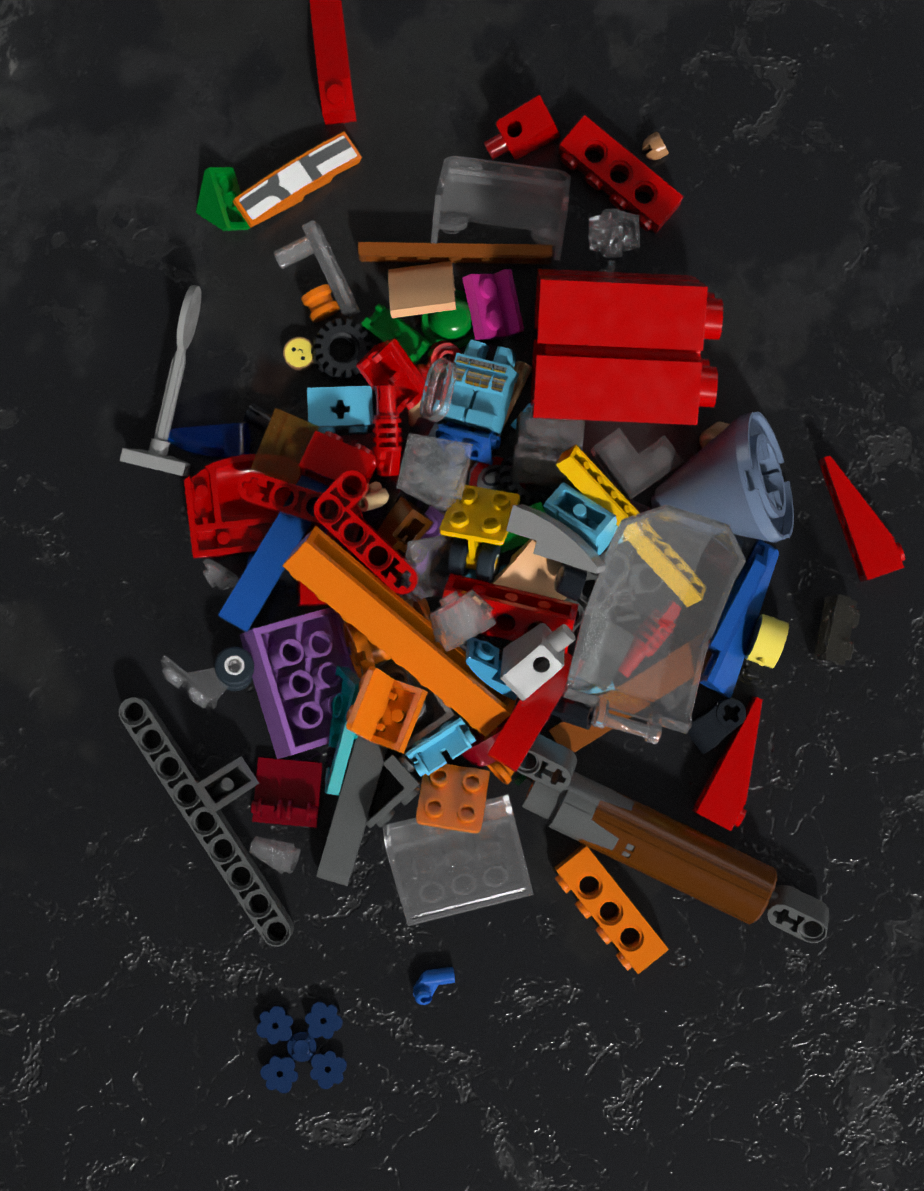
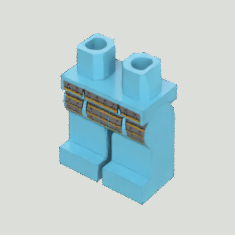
[435,339,519,435]

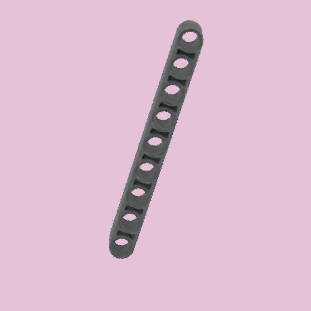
[119,697,294,947]

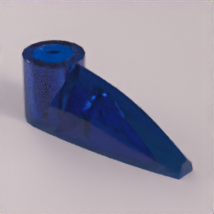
[168,422,252,457]

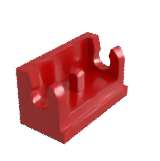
[356,338,431,414]

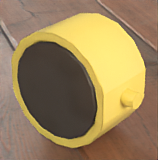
[745,614,789,668]

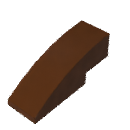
[362,497,434,584]

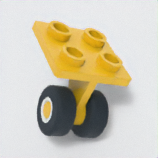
[439,484,520,583]

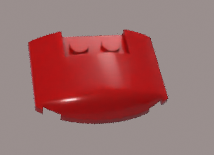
[184,454,320,558]

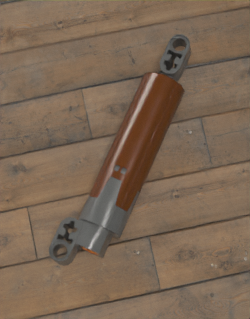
[517,734,829,943]

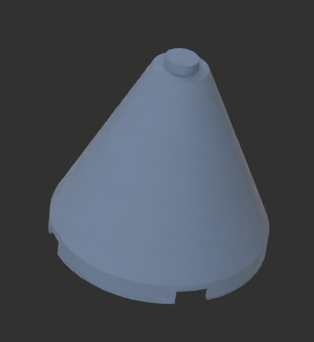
[651,411,794,542]

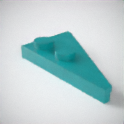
[325,666,360,795]

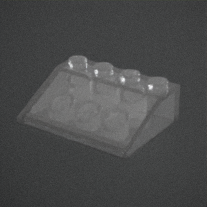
[382,794,534,926]

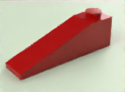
[309,0,357,125]
[818,456,905,582]
[692,696,763,831]

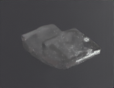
[202,558,240,593]

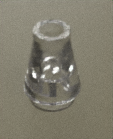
[249,836,300,874]

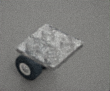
[160,646,254,709]

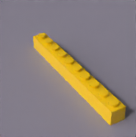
[556,445,709,607]

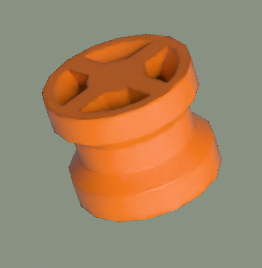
[301,284,341,323]

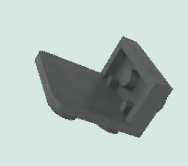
[366,751,421,828]

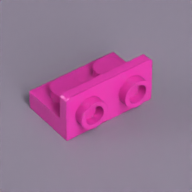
[462,269,524,340]

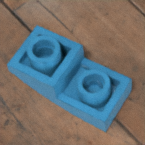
[465,636,518,700]

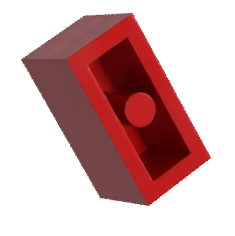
[299,430,377,495]

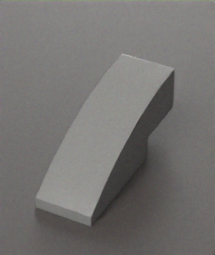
[506,504,606,574]

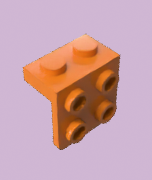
[346,666,428,754]
[416,764,490,833]

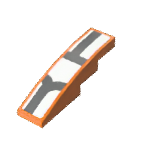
[233,131,362,228]

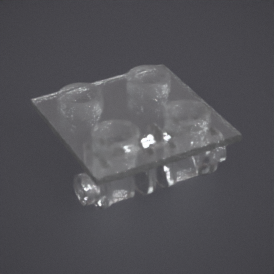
[396,433,473,508]
[399,535,456,601]

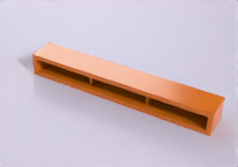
[282,526,517,736]

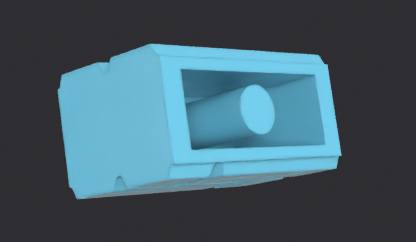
[544,482,618,555]

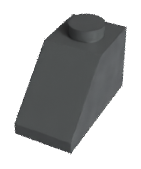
[193,756,259,814]

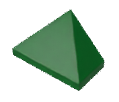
[196,167,250,231]

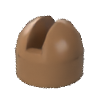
[642,131,669,160]

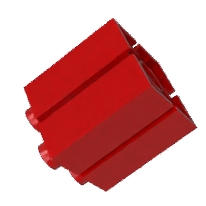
[531,269,723,425]

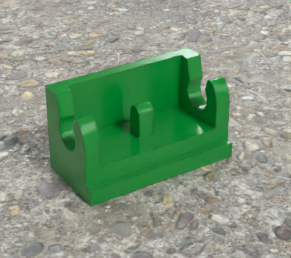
[361,304,433,365]

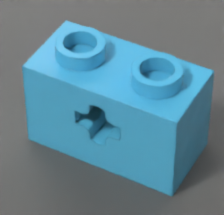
[307,386,375,435]

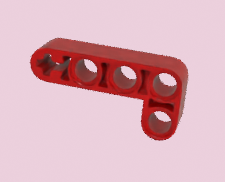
[314,470,419,594]
[237,472,363,555]

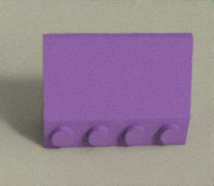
[239,607,355,759]

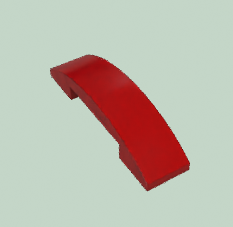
[488,653,582,772]

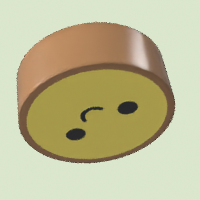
[283,337,314,371]

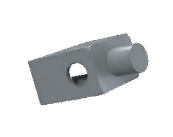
[500,623,576,701]

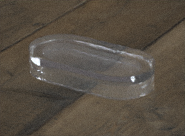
[420,358,457,422]

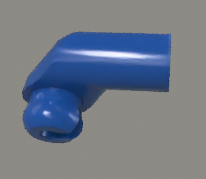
[413,967,455,1005]

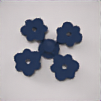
[256,1002,347,1093]

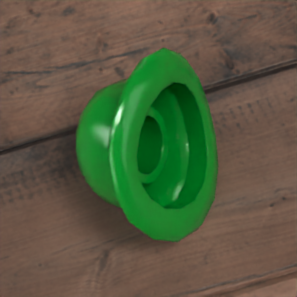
[421,290,475,349]

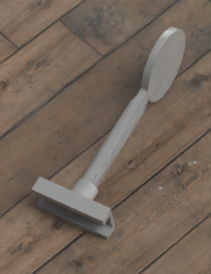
[120,285,201,476]

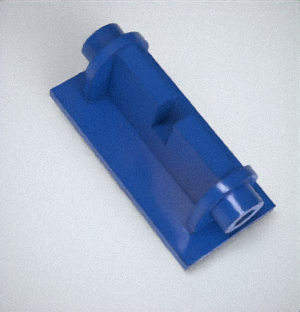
[435,421,501,465]

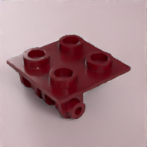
[251,757,323,828]

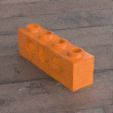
[555,844,669,974]

